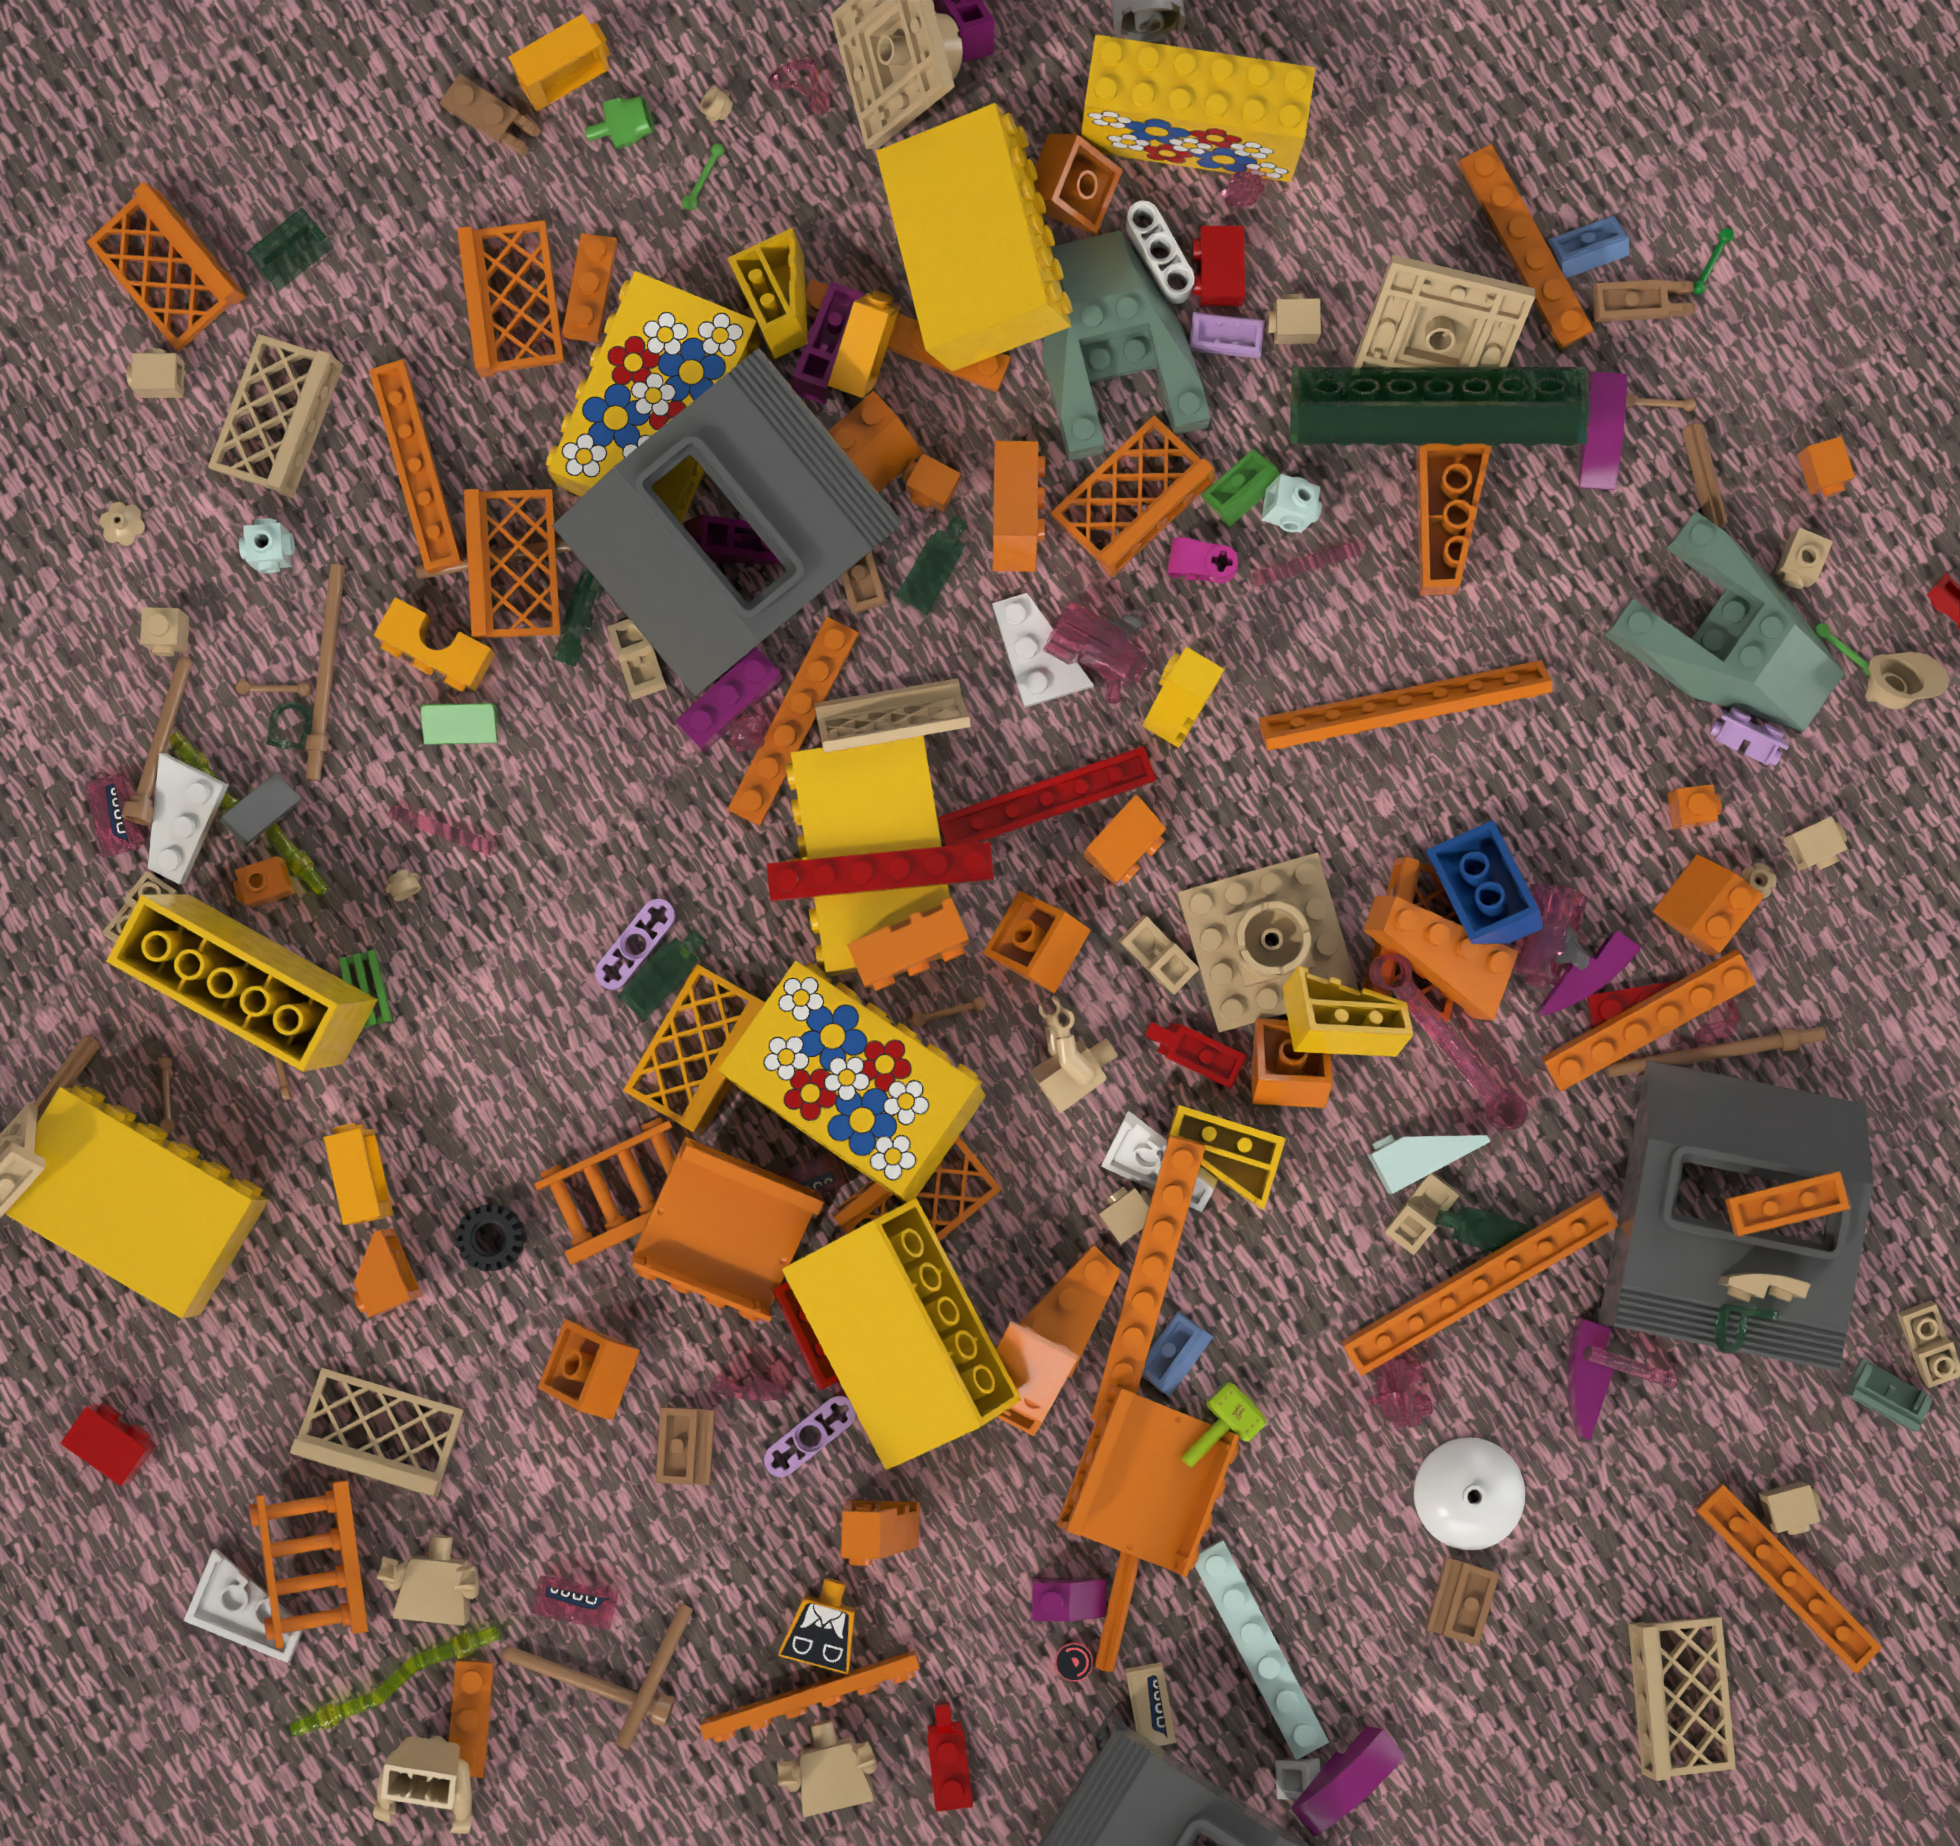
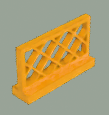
[623,964,766,1136]

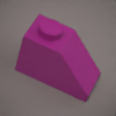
[1031,1577,1106,1622]

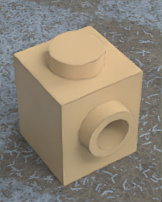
[1267,294,1321,344]
[126,348,184,398]
[1774,527,1833,589]
[140,607,189,657]
[1783,816,1848,871]
[1098,1187,1151,1245]
[1758,1481,1822,1535]

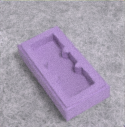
[1189,312,1265,359]

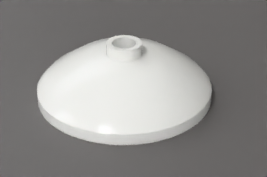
[1413,1437,1525,1550]

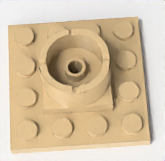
[831,0,963,149]
[1348,255,1535,416]
[1177,852,1359,1033]

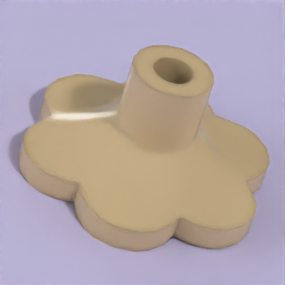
[99,502,145,546]

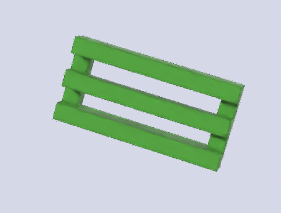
[338,950,393,1028]

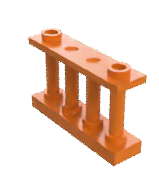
[534,1117,675,1265]
[249,1479,368,1649]

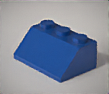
[1426,820,1543,944]

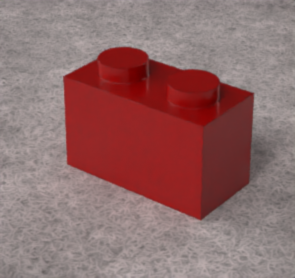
[1192,226,1245,306]
[60,1403,156,1486]

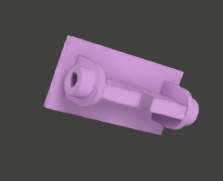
[1709,707,1789,765]

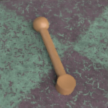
[1626,393,1697,412]
[236,680,312,696]
[912,997,986,1027]
[273,1055,292,1101]
[158,1056,175,1133]

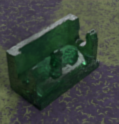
[246,207,334,292]

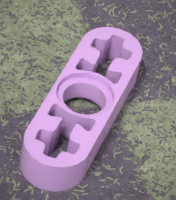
[595,899,676,990]
[764,1395,856,1477]

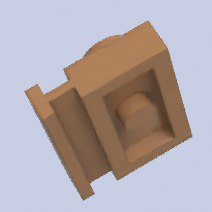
[656,1406,715,1486]
[1425,1556,1500,1647]

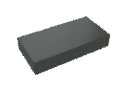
[220,773,302,847]

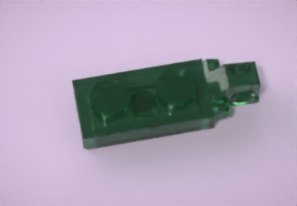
[896,515,967,616]
[552,566,604,667]
[617,929,706,1022]
[1434,1206,1536,1253]

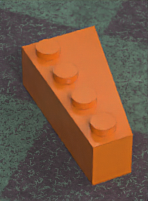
[1363,896,1519,1020]

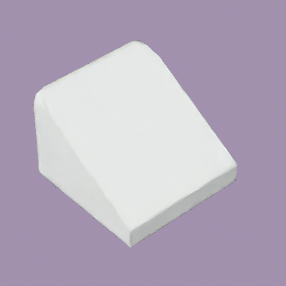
[1275,1758,1320,1800]

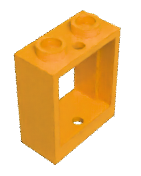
[508,13,611,112]
[828,290,901,398]
[323,1123,394,1225]

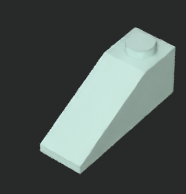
[1367,1134,1491,1194]

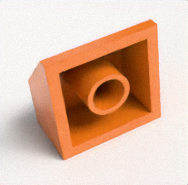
[1033,134,1123,235]
[828,390,923,493]
[1083,795,1166,886]
[1652,854,1764,956]
[982,891,1091,994]
[1251,1018,1333,1108]
[353,1229,423,1317]
[537,1319,640,1420]

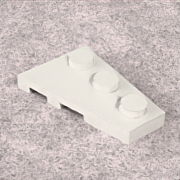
[992,593,1094,708]
[148,753,228,884]
[1101,1111,1218,1212]
[184,1548,303,1663]

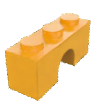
[374,597,496,693]

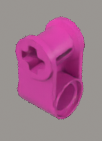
[1167,537,1238,583]

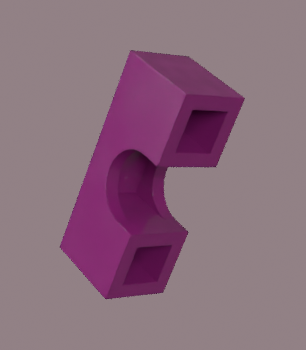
[675,647,783,754]

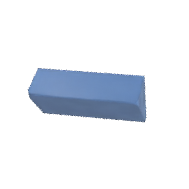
[1547,216,1629,278]
[1142,1311,1213,1397]

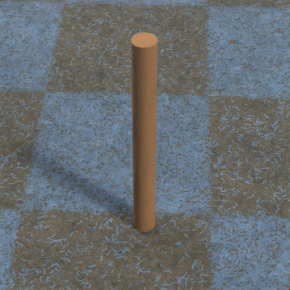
[615,1603,693,1750]

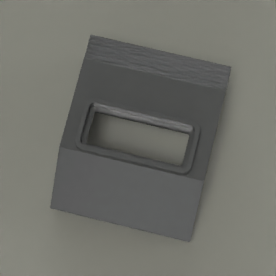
[552,348,903,697]
[1592,1060,1873,1372]
[1037,1711,1319,1846]

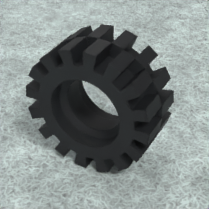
[455,1204,526,1271]

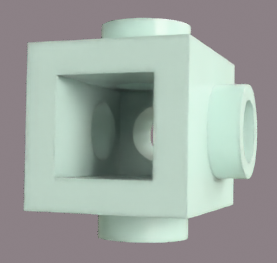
[1261,474,1322,533]
[239,518,295,573]

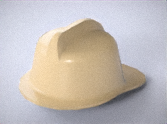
[1865,652,1949,710]

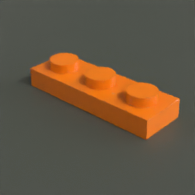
[562,233,618,343]
[1725,1171,1850,1236]
[449,1659,495,1778]

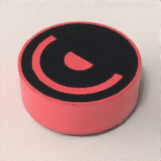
[1055,1642,1093,1681]

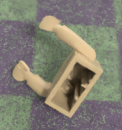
[1030,996,1118,1114]
[376,1535,480,1626]
[777,1720,877,1817]
[373,1736,472,1834]

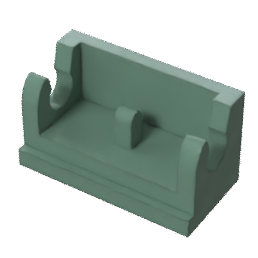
[1842,1358,1932,1432]

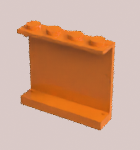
[631,1137,824,1322]
[1056,1384,1240,1578]

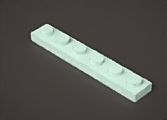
[1195,1539,1329,1760]

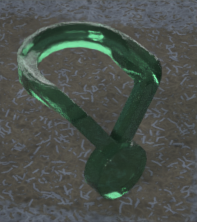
[266,702,313,750]
[1715,1304,1780,1354]

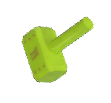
[1180,1382,1267,1468]

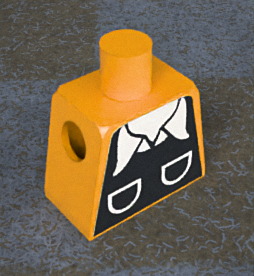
[778,1578,855,1674]

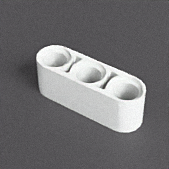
[1126,201,1194,304]

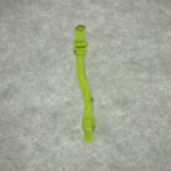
[169,731,329,896]
[290,1625,501,1737]

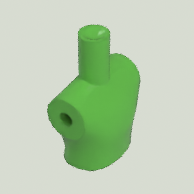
[585,95,655,149]

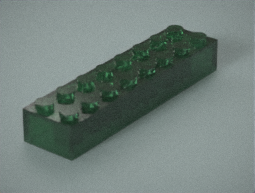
[1290,367,1590,446]

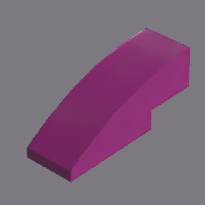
[1579,372,1628,490]
[1535,930,1642,1017]
[1567,1317,1614,1440]
[1290,1726,1405,1836]

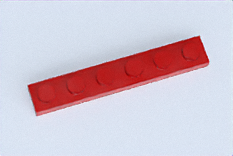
[937,746,1156,846]
[767,842,994,902]

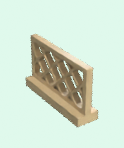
[208,334,344,498]
[814,678,971,753]
[0,1102,45,1218]
[290,1368,464,1498]
[1628,1616,1736,1781]

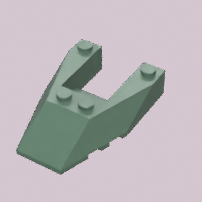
[1042,230,1211,462]
[1604,511,1845,732]

